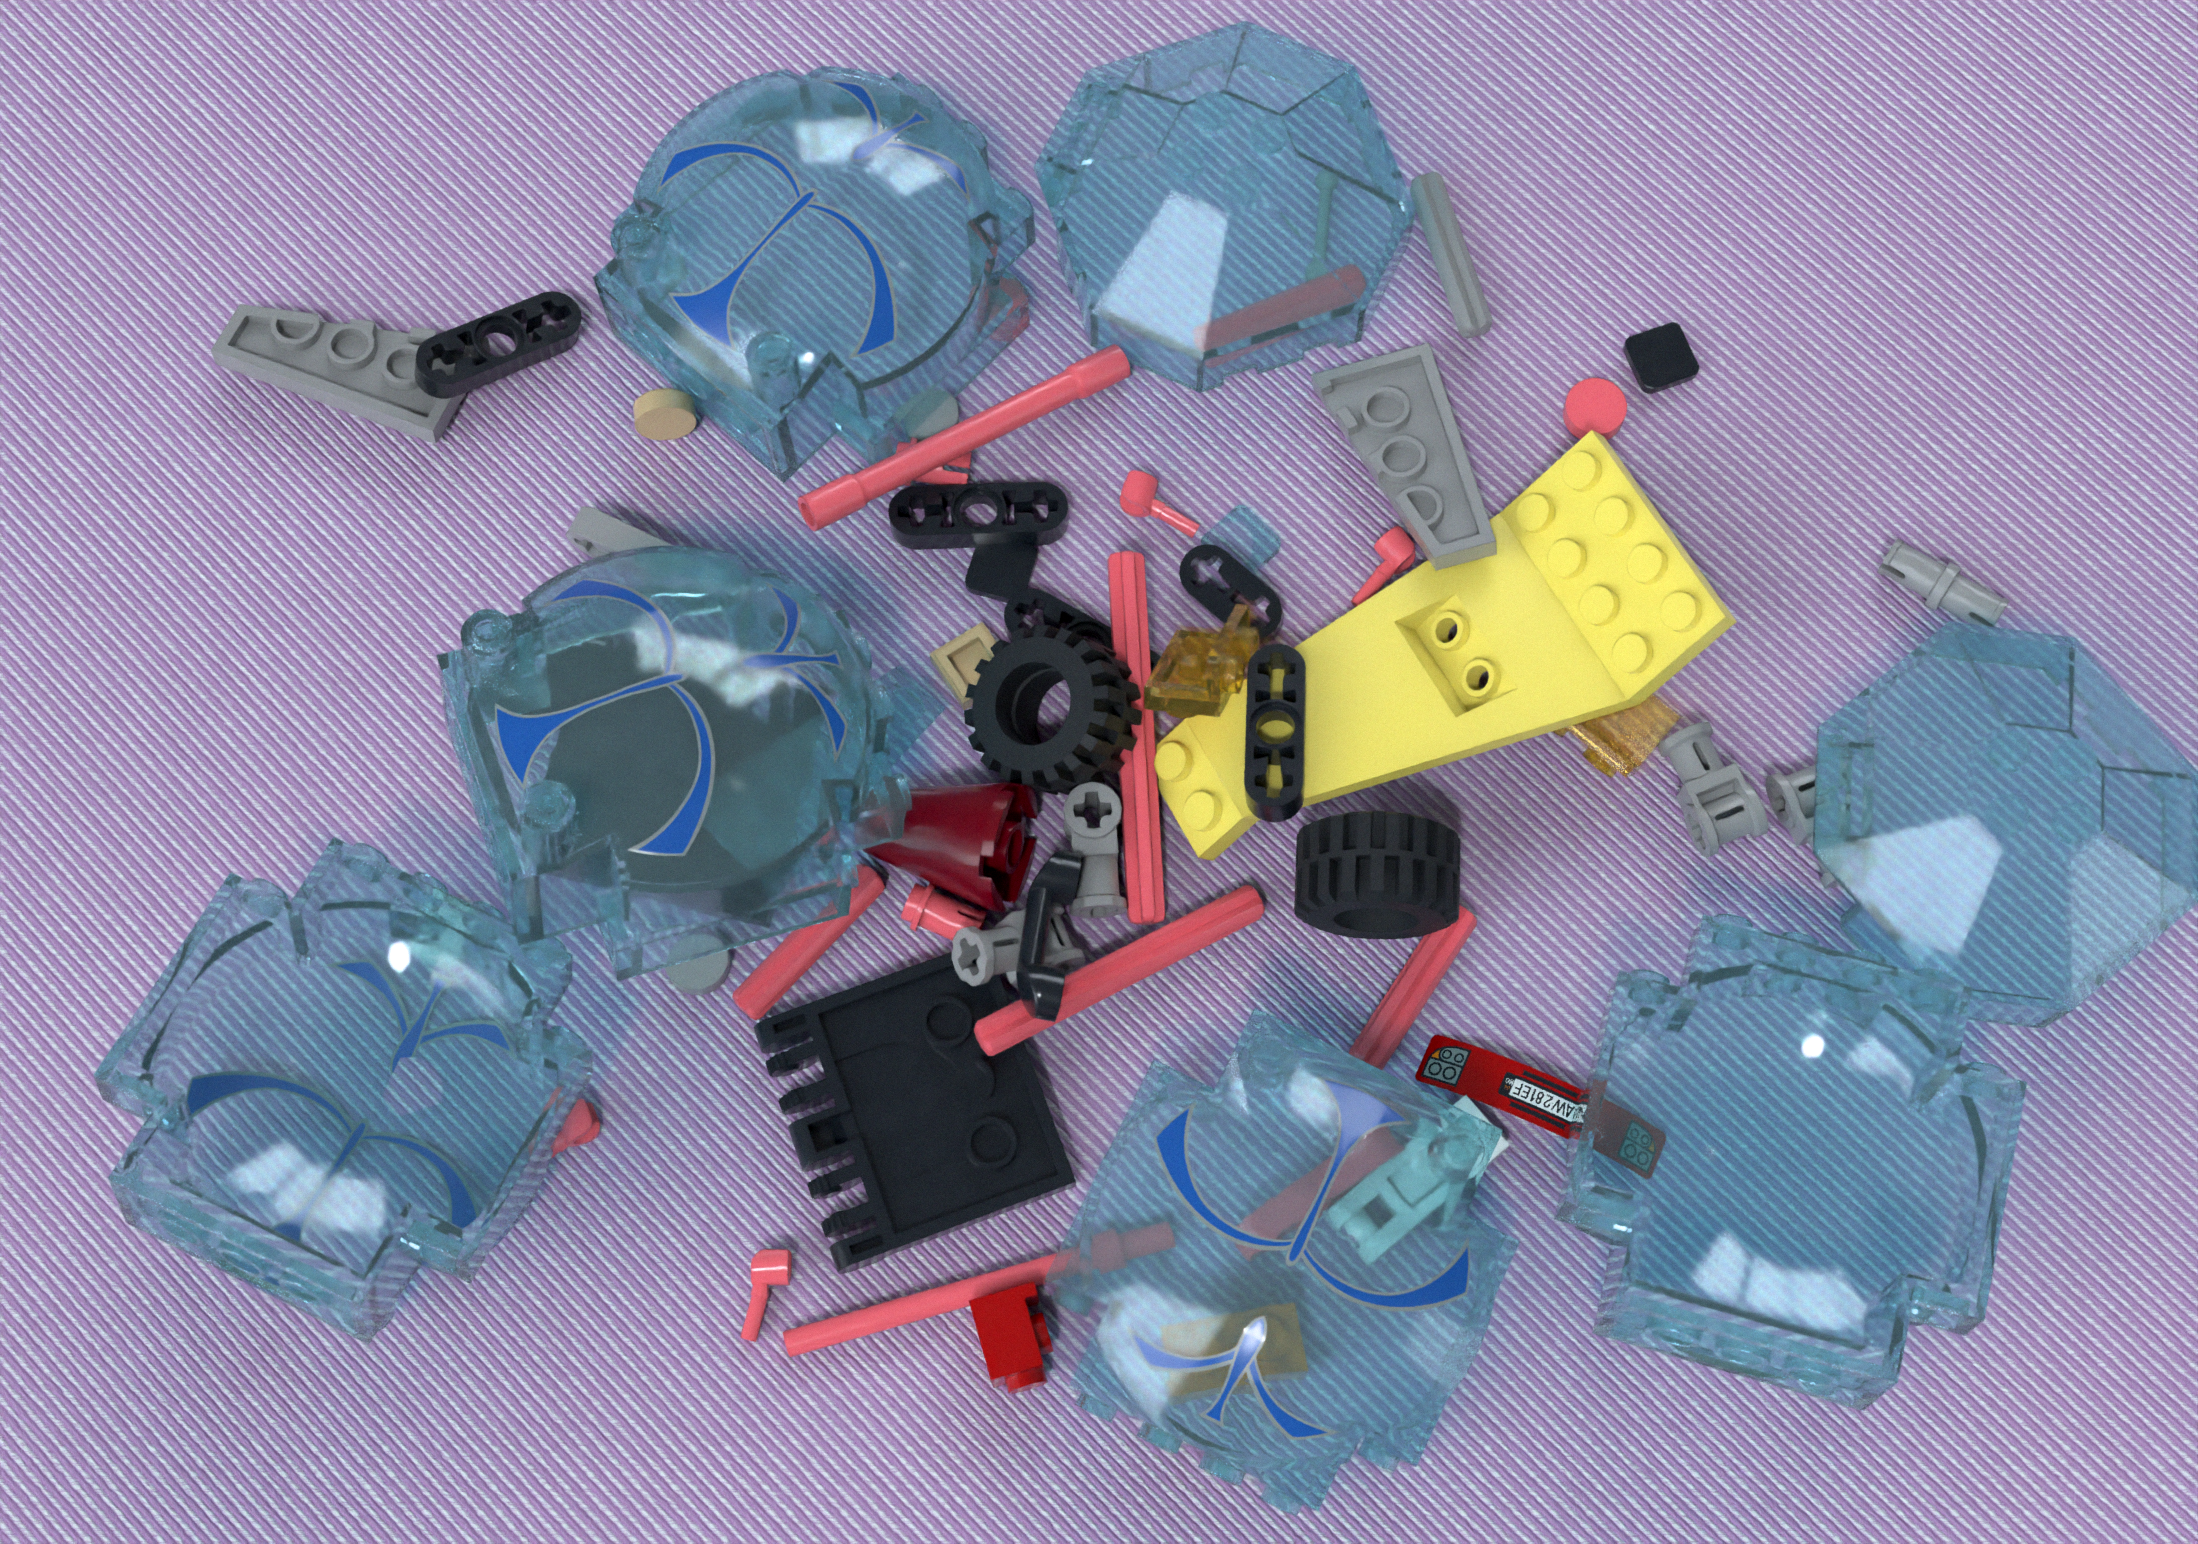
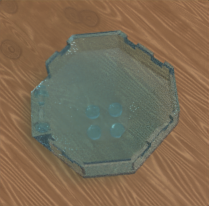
[1034,21,1416,393]
[1813,621,2198,1029]

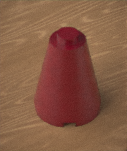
[852,782,1037,912]

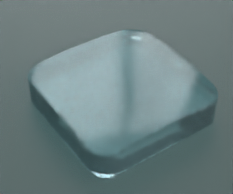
[1201,505,1281,575]

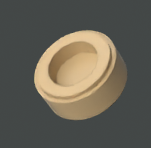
[633,388,697,440]

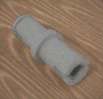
[1877,538,2010,635]

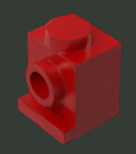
[969,1282,1053,1394]

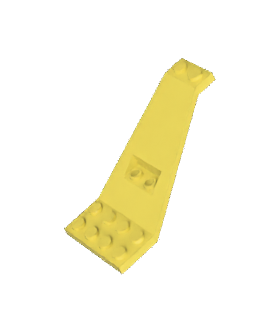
[1154,430,1737,861]

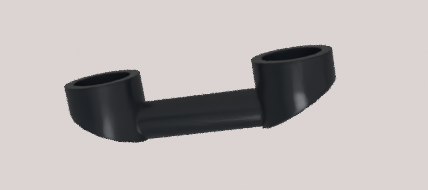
[1016,851,1082,1022]

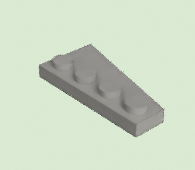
[211,304,491,444]
[1311,343,1497,571]

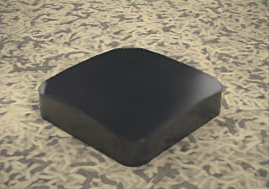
[1623,322,1699,394]
[965,543,1038,603]

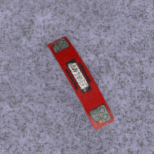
[1415,1035,1664,1181]

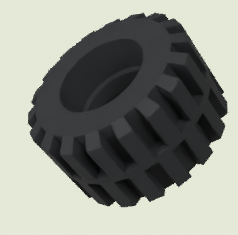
[964,625,1142,795]
[1294,811,1460,939]

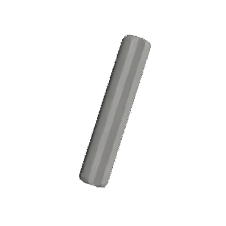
[1410,172,1493,339]

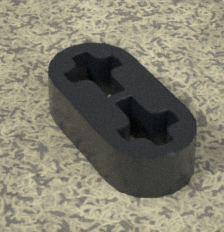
[1179,544,1284,645]

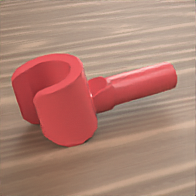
[1119,470,1200,538]
[1350,526,1416,607]
[517,1098,600,1178]
[740,1249,792,1342]

